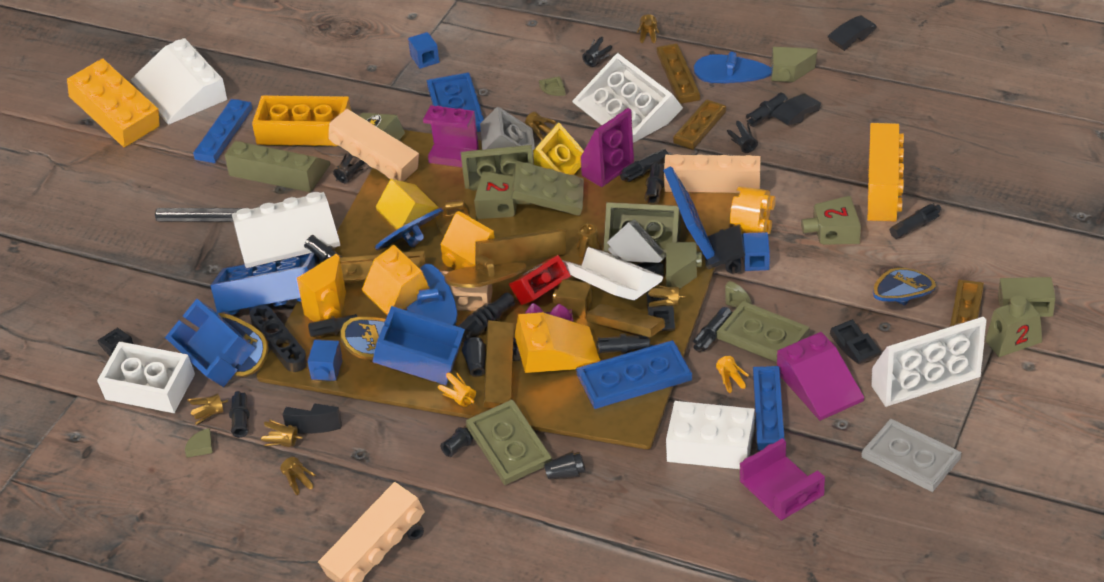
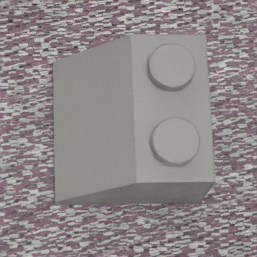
[480,106,535,159]
[607,219,666,263]

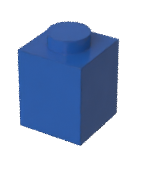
[408,32,439,69]
[743,232,770,271]
[308,340,343,381]

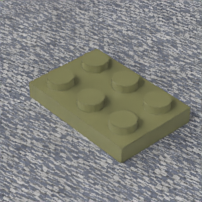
[511,160,584,216]
[717,301,810,362]
[466,399,552,485]

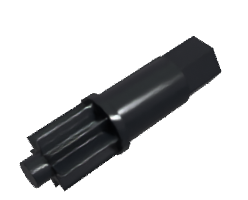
[620,149,669,182]
[889,203,941,240]
[693,307,733,351]

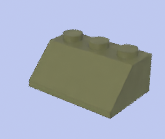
[461,145,533,190]
[604,202,681,253]

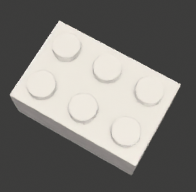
[97,342,195,413]
[666,401,754,469]

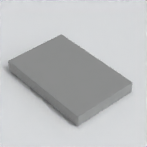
[862,419,961,492]

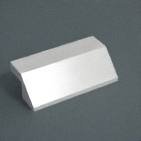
[562,247,663,300]

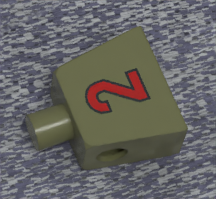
[474,172,531,219]
[801,196,861,245]
[986,295,1042,357]

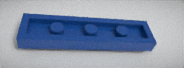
[193,99,252,163]
[753,366,784,451]

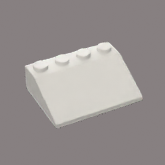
[131,38,227,125]
[572,53,683,143]
[232,192,341,268]
[871,317,986,407]

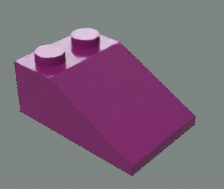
[581,108,634,187]
[777,332,864,421]

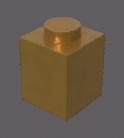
[553,279,593,318]

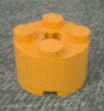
[730,186,776,234]

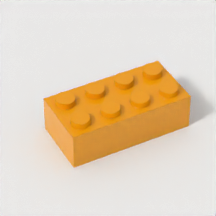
[67,58,159,148]
[252,95,351,146]
[867,123,904,222]

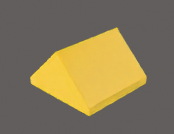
[533,123,584,175]
[376,179,439,230]

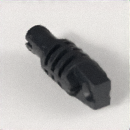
[458,292,515,342]

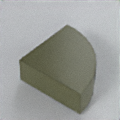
[539,76,566,96]
[725,281,752,308]
[185,428,213,458]

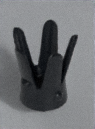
[582,37,612,67]
[727,121,758,153]
[333,153,365,183]

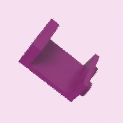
[423,105,479,167]
[740,438,825,521]

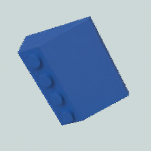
[210,253,317,315]

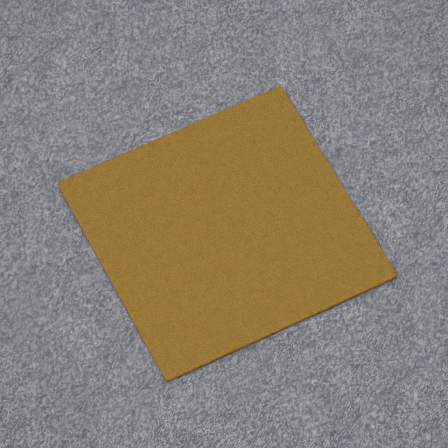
[257,130,740,449]

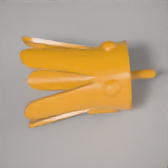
[716,356,749,393]
[438,372,476,407]

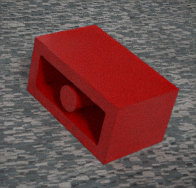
[509,255,571,305]

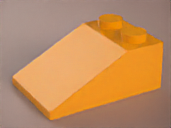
[515,312,600,373]

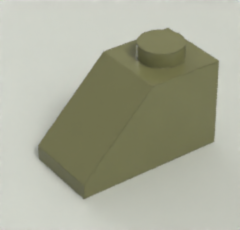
[771,47,817,82]
[666,242,702,289]

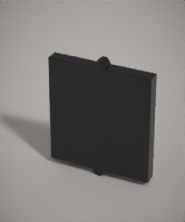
[705,224,746,269]

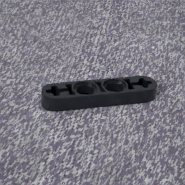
[249,305,308,372]

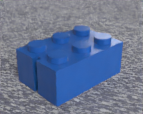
[165,299,255,387]
[372,306,465,385]

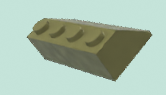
[225,141,331,193]

